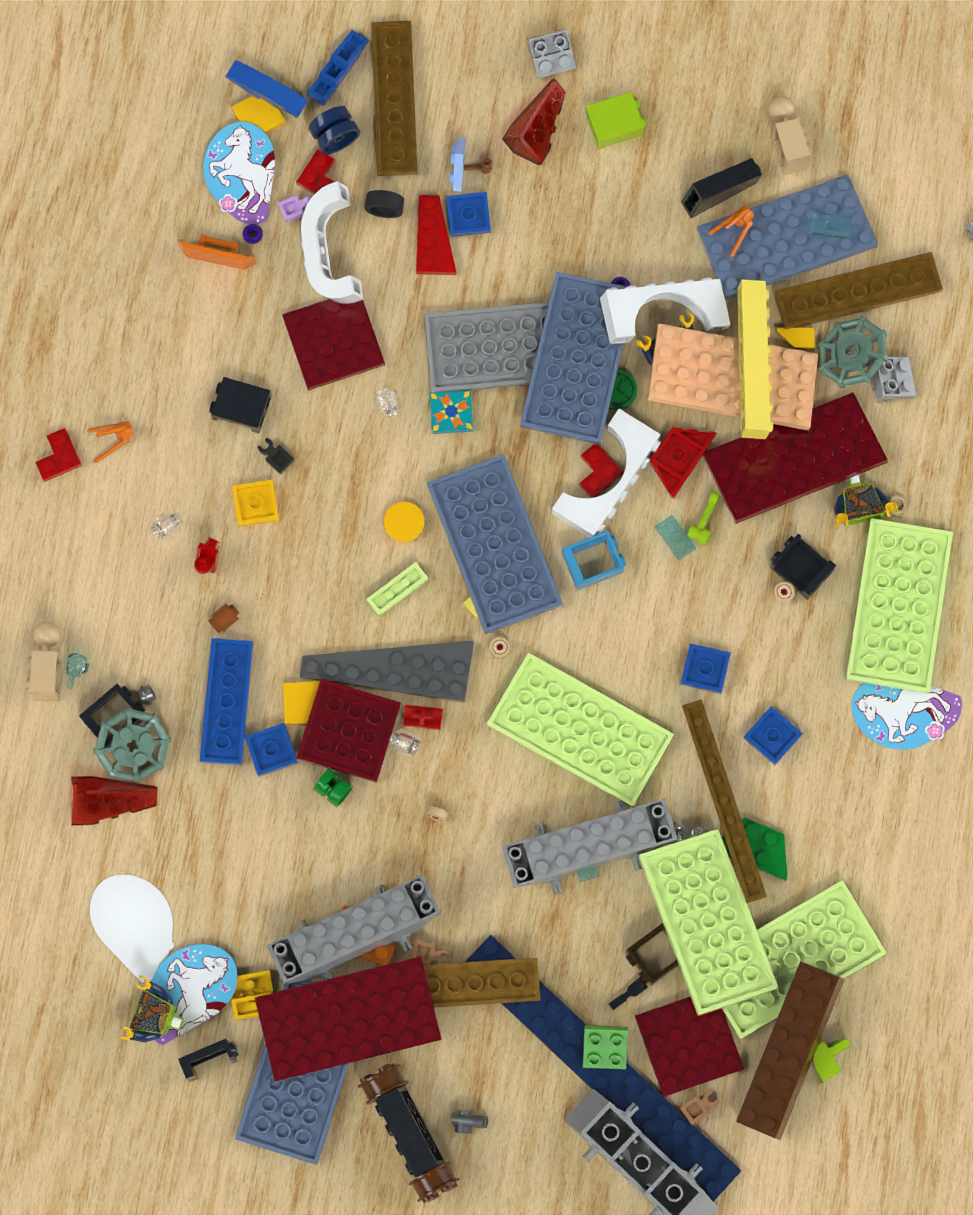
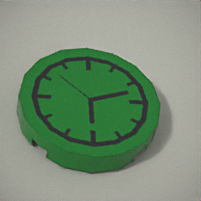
[609,370,637,410]

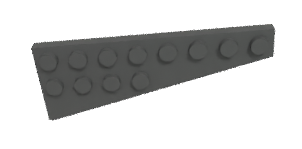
[300,641,474,703]

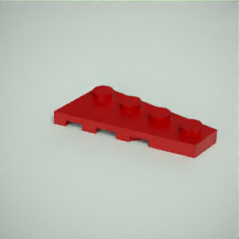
[416,195,457,275]

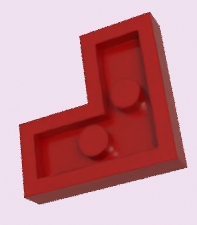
[296,149,335,195]
[35,428,82,482]
[579,444,623,498]

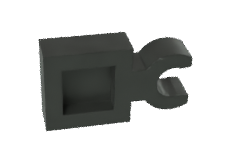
[258,438,295,475]

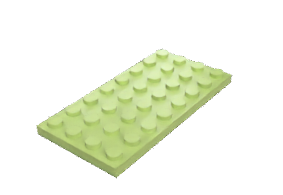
[846,518,953,694]
[487,653,674,808]
[638,829,779,1016]
[722,880,887,1040]

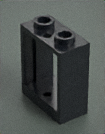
[79,683,146,746]

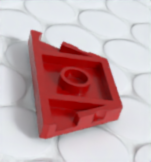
[649,427,717,499]

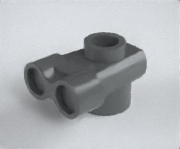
[452,1110,488,1134]

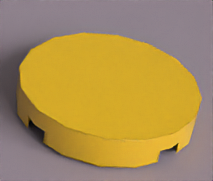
[384,502,425,543]

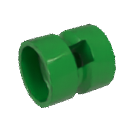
[313,768,353,808]

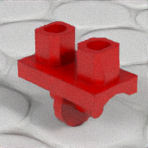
[194,537,220,574]
[403,704,443,730]

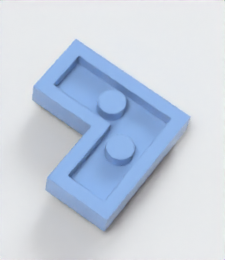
[450,137,466,191]

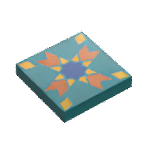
[430,390,473,434]

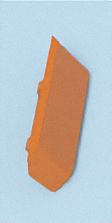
[177,234,256,270]

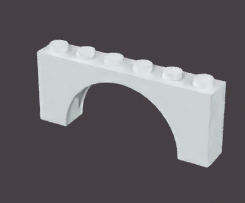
[600,277,731,344]
[552,409,661,538]

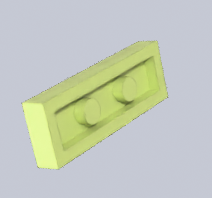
[366,562,429,617]

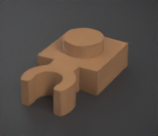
[410,940,450,965]
[679,1090,719,1125]

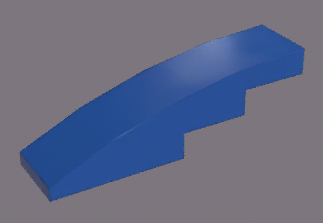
[307,30,369,106]
[225,60,308,118]

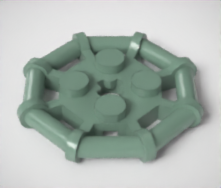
[817,316,889,388]
[93,707,171,784]

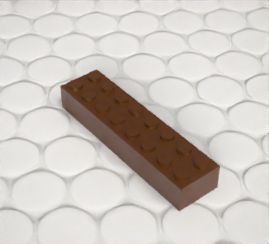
[736,961,844,1140]

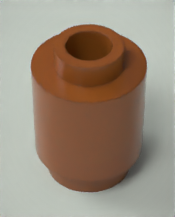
[208,603,239,633]

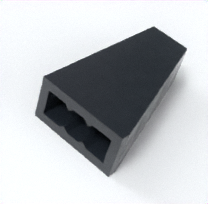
[681,158,762,218]

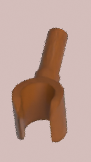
[464,158,492,174]

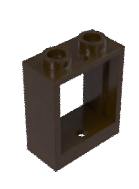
[625,923,679,986]

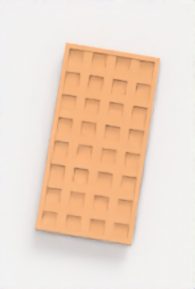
[648,324,818,430]

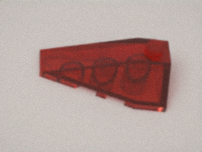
[502,78,566,165]
[70,776,158,826]

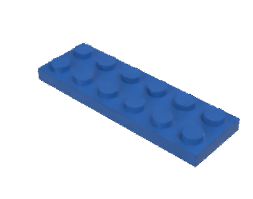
[200,638,254,766]

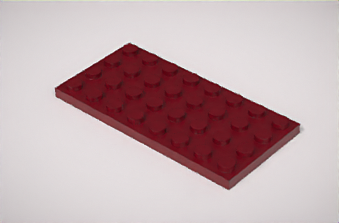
[703,392,888,524]
[255,956,442,1082]

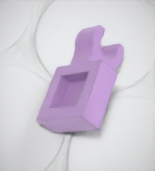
[278,195,312,223]

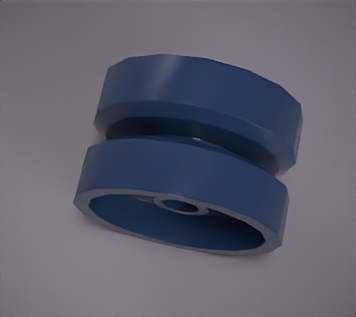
[308,106,361,155]

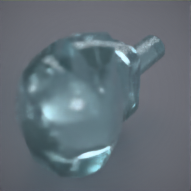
[66,653,90,690]

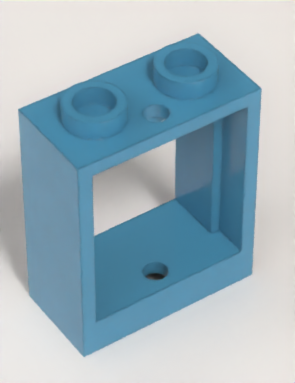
[562,531,626,591]

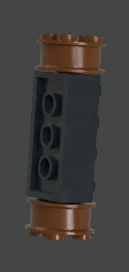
[358,1063,460,1203]

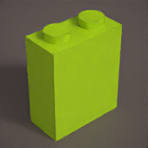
[585,91,647,149]

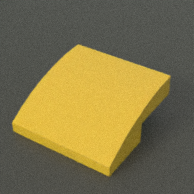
[231,969,274,1021]

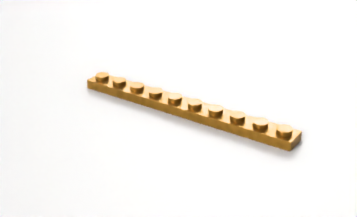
[682,699,767,904]

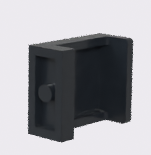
[209,377,272,434]
[770,533,836,600]
[178,1038,239,1082]

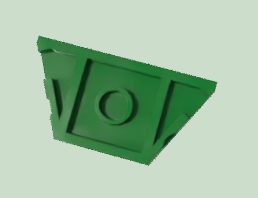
[722,818,788,881]

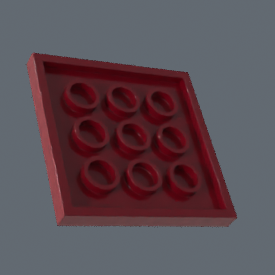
[282,299,385,391]
[296,679,401,783]
[635,996,744,1097]

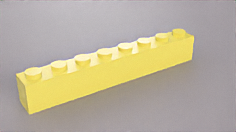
[737,280,773,439]

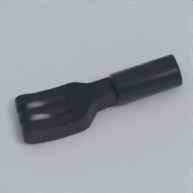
[608,978,648,1010]

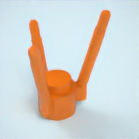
[709,206,754,257]
[87,421,134,463]

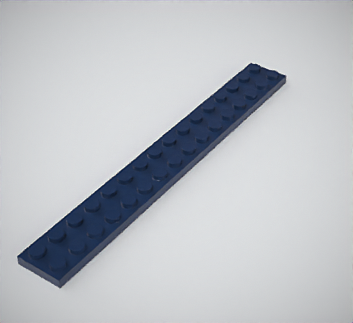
[465,935,741,1202]

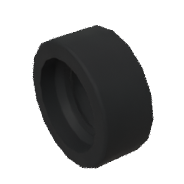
[365,190,404,218]

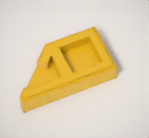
[776,328,815,350]

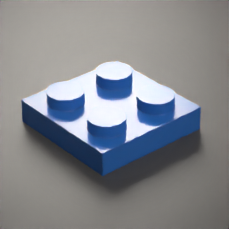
[446,192,491,237]
[680,643,731,694]
[743,706,803,766]
[244,723,298,777]

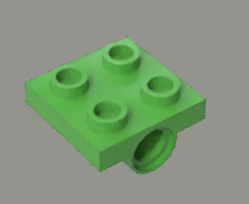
[583,1025,628,1069]

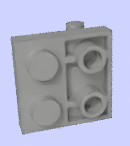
[527,29,576,79]
[870,357,917,403]

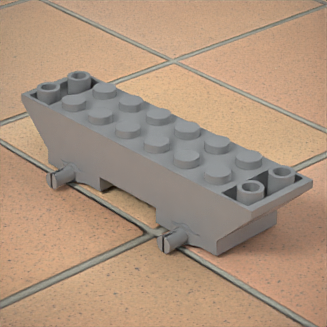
[502,799,677,895]
[267,875,441,984]
[564,1089,719,1215]

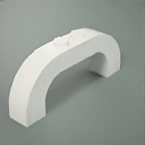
[301,181,363,304]

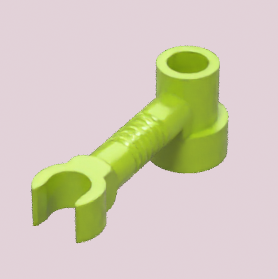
[687,491,721,546]

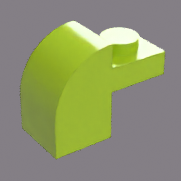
[812,1037,851,1083]

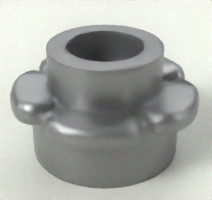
[138,685,156,704]

